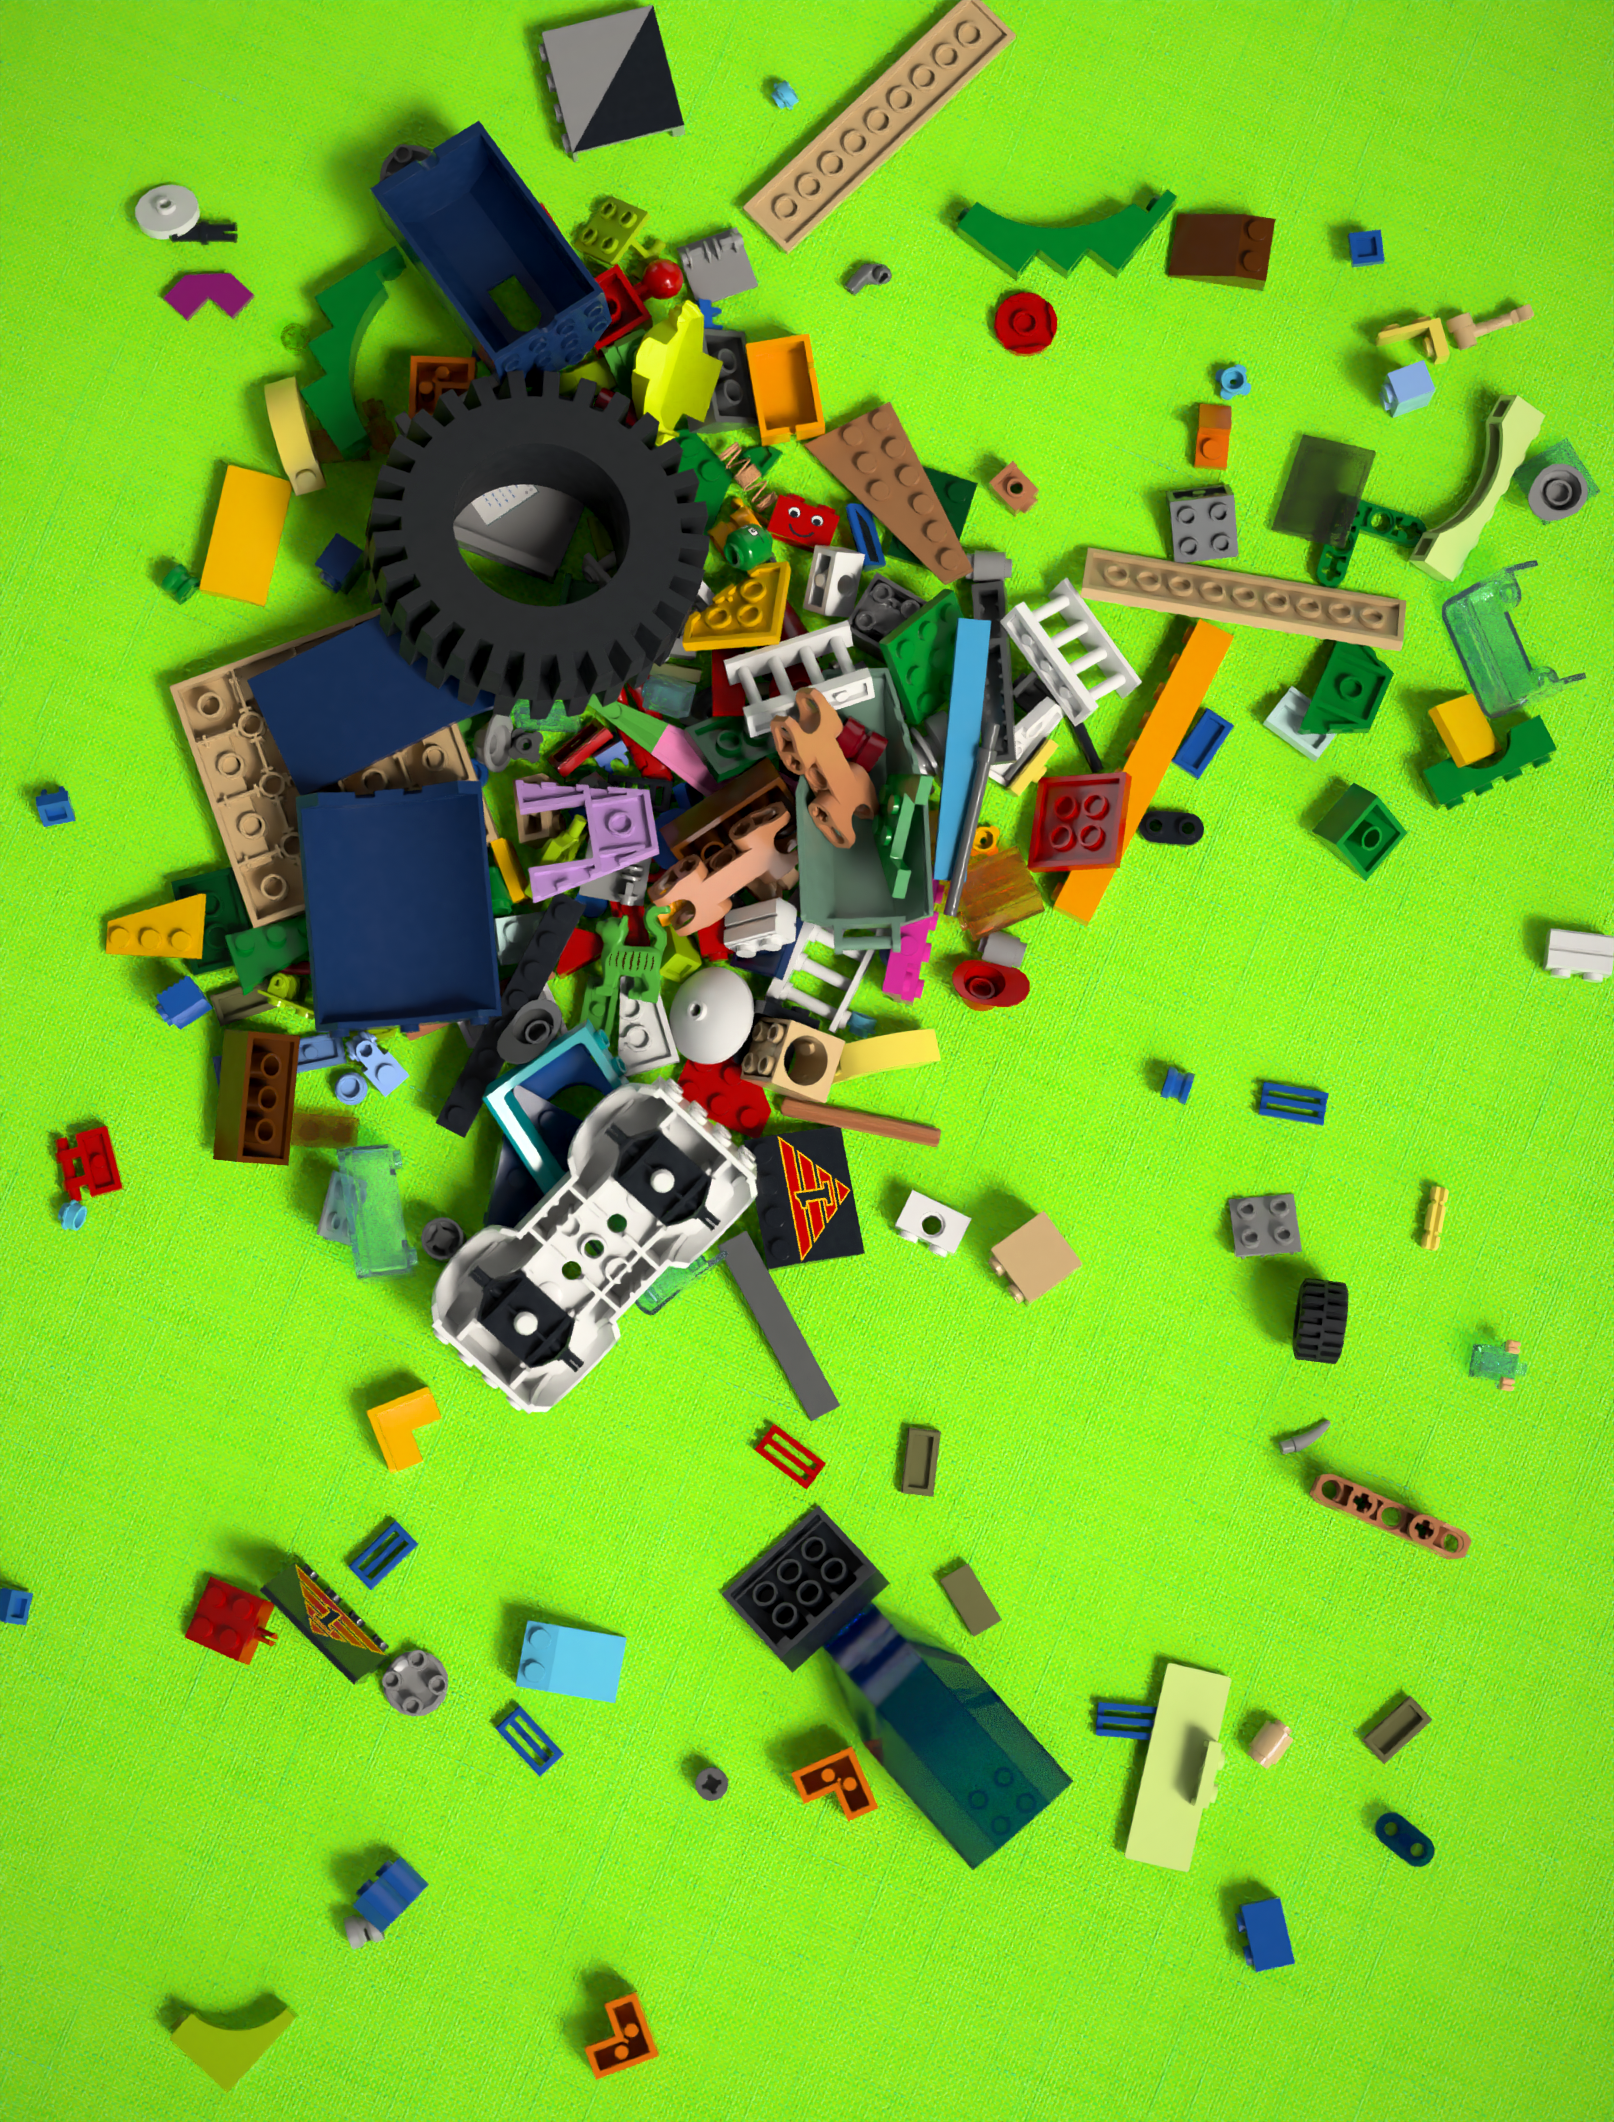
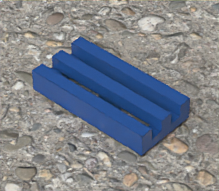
[1258,1082,1329,1126]
[348,1520,419,1590]
[1095,1702,1157,1740]
[495,1705,564,1777]

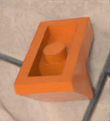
[1194,404,1232,471]

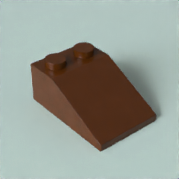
[1168,214,1275,291]

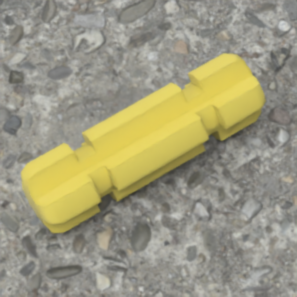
[1421,1186,1449,1251]

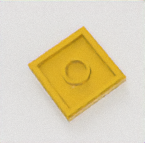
[1428,693,1503,768]

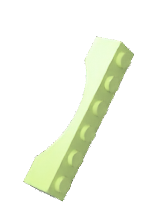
[1409,395,1545,582]

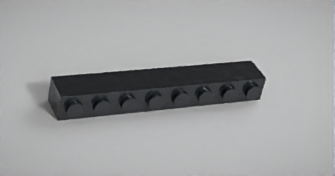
[436,892,586,1138]

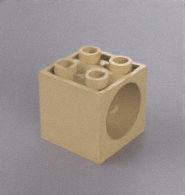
[740,1017,845,1103]
[988,1211,1083,1306]

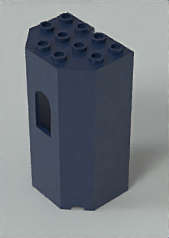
[370,120,612,388]

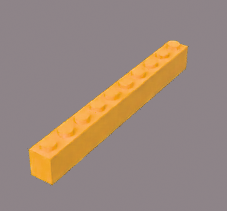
[1050,619,1234,927]

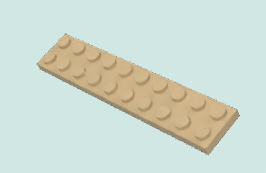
[742,0,1016,255]
[1080,547,1406,651]

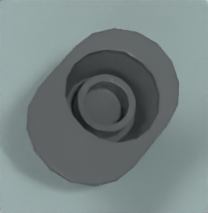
[497,999,562,1064]

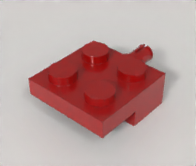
[184,1576,278,1665]

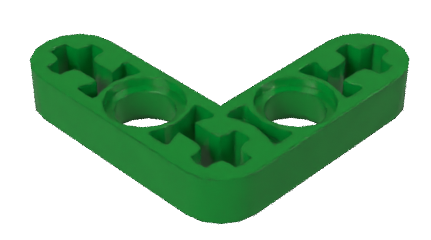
[1315,497,1427,588]

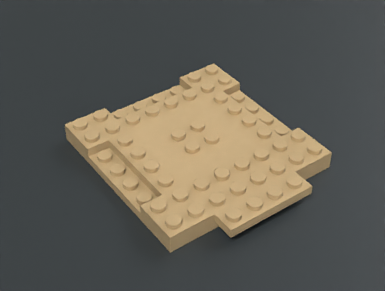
[169,607,500,928]

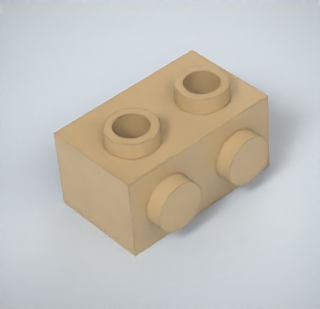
[512,773,566,849]

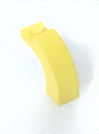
[264,376,327,496]
[832,1029,941,1085]

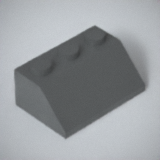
[686,329,758,434]

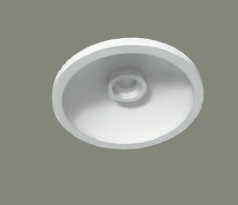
[669,967,754,1064]

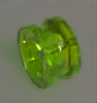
[281,323,311,355]

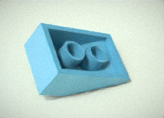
[516,1620,627,1703]

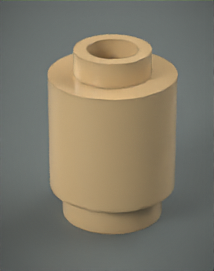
[1246,1719,1294,1770]

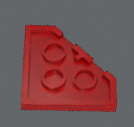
[677,1058,772,1139]

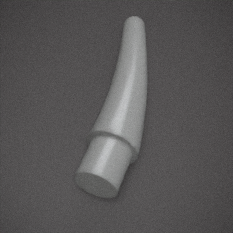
[1278,1420,1331,1455]

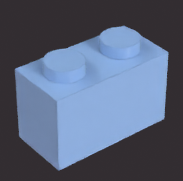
[1378,360,1435,418]

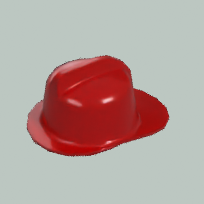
[952,960,1030,1012]

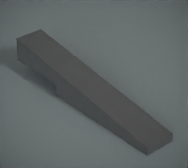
[971,581,1017,765]
[718,1231,840,1421]

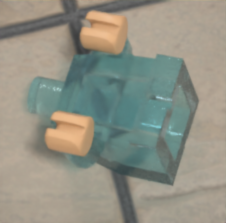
[1468,1339,1528,1392]

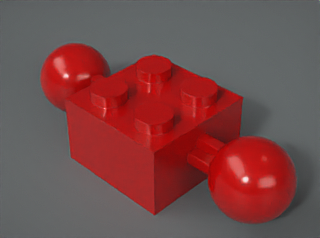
[592,258,683,359]

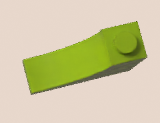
[169,2007,299,2093]

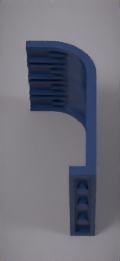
[247,615,529,796]

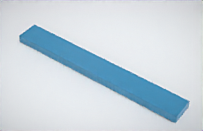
[932,618,991,882]

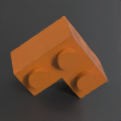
[408,356,478,419]
[791,1746,879,1821]
[584,1990,660,2080]

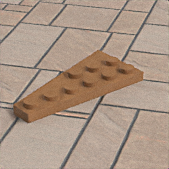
[804,402,974,585]

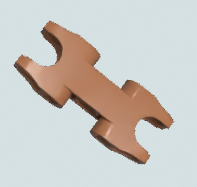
[770,687,880,848]
[648,801,798,937]
[1309,1474,1472,1560]

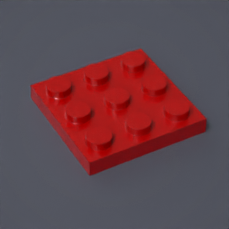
[1027,772,1132,873]

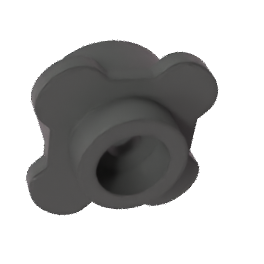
[509,728,544,763]

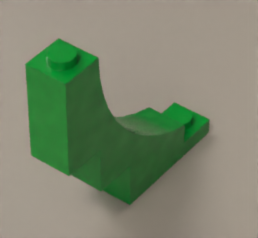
[956,189,1177,281]
[300,246,407,462]

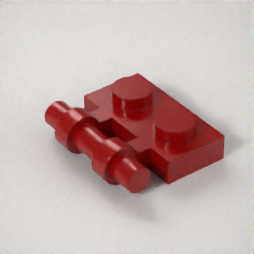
[54,1126,124,1202]

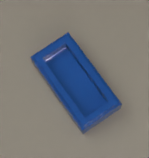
[1171,708,1234,780]

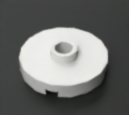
[135,185,200,239]

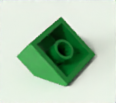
[1312,783,1408,881]

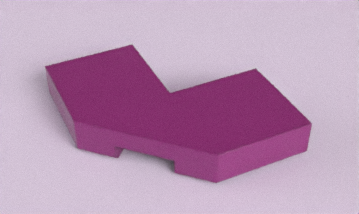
[163,273,255,322]

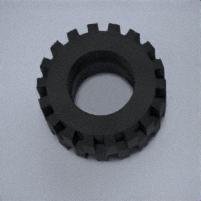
[1292,1278,1349,1364]

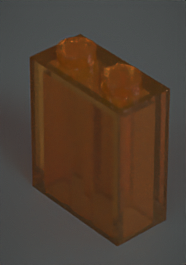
[944,845,1045,941]

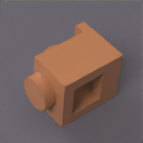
[988,461,1039,517]

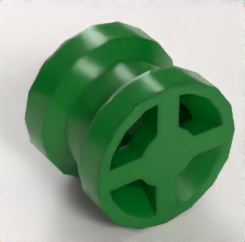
[160,564,201,605]

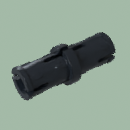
[172,220,238,245]

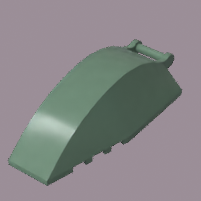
[795,668,934,955]

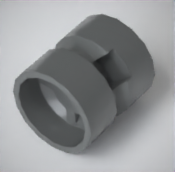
[421,1217,467,1263]

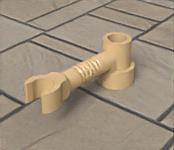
[1446,304,1534,351]

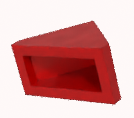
[556,928,604,980]

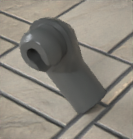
[844,264,892,296]

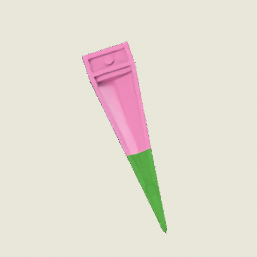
[588,694,798,798]

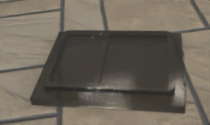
[1271,434,1376,549]

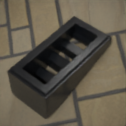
[607,774,673,813]

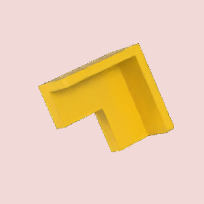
[366,1386,442,1474]

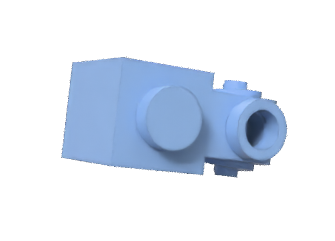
[345,1030,410,1097]

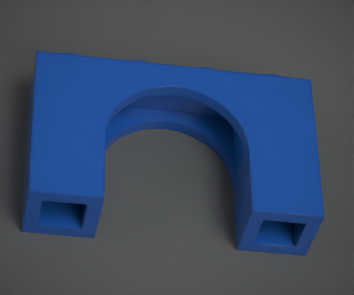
[518,1043,614,1102]

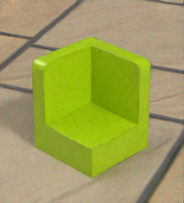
[659,926,701,984]

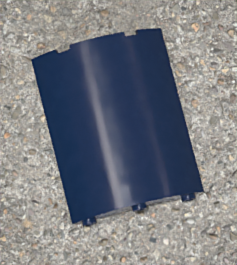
[295,780,502,1038]

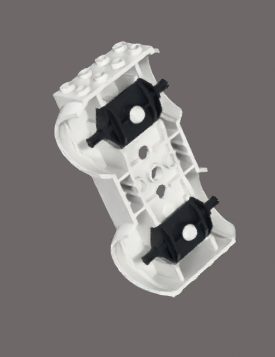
[431,1076,757,1414]

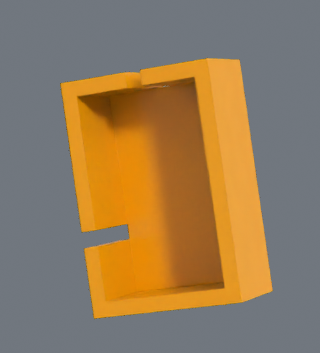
[745,333,825,446]

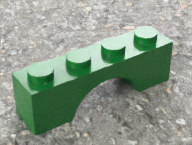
[1420,715,1557,811]

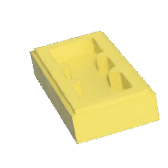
[1005,739,1059,798]

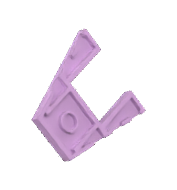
[515,780,659,903]

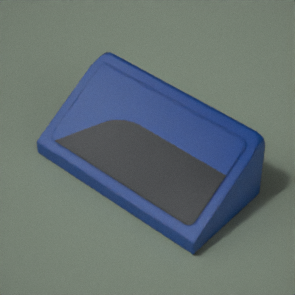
[846,503,886,572]

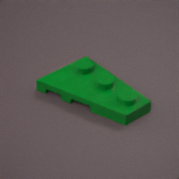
[225,915,309,996]

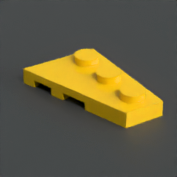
[106,893,206,959]

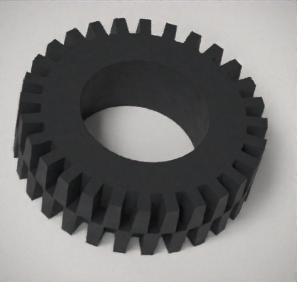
[363,370,710,719]

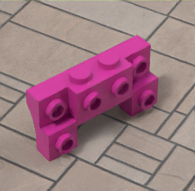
[882,878,945,1006]

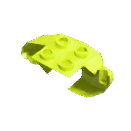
[631,300,723,447]

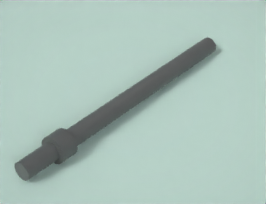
[943,722,1000,917]

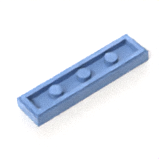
[212,1033,347,1088]

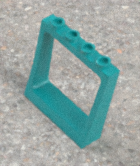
[482,1018,629,1195]

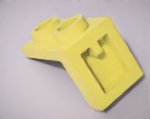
[1375,316,1450,365]

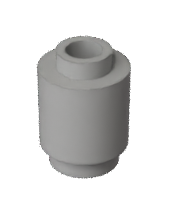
[966,551,1013,583]
[978,929,1028,968]

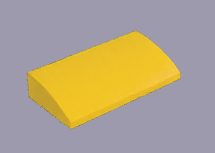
[199,465,293,607]

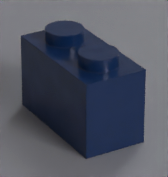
[315,533,364,595]

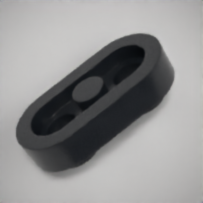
[1138,810,1204,847]

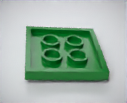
[878,588,964,724]

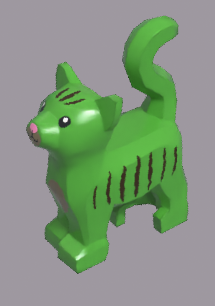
[595,903,671,1003]

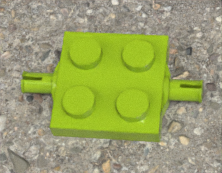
[524,815,589,912]

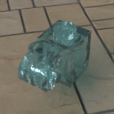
[642,674,697,719]

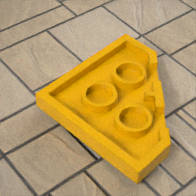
[682,561,791,652]

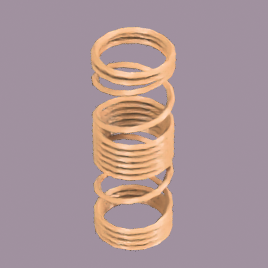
[717,442,778,512]

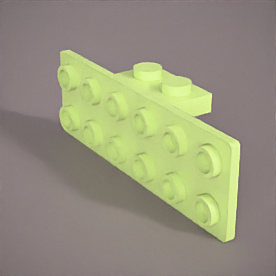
[1124,1663,1231,1872]

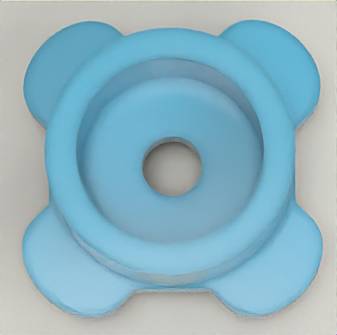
[1215,364,1251,400]

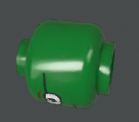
[724,523,773,571]

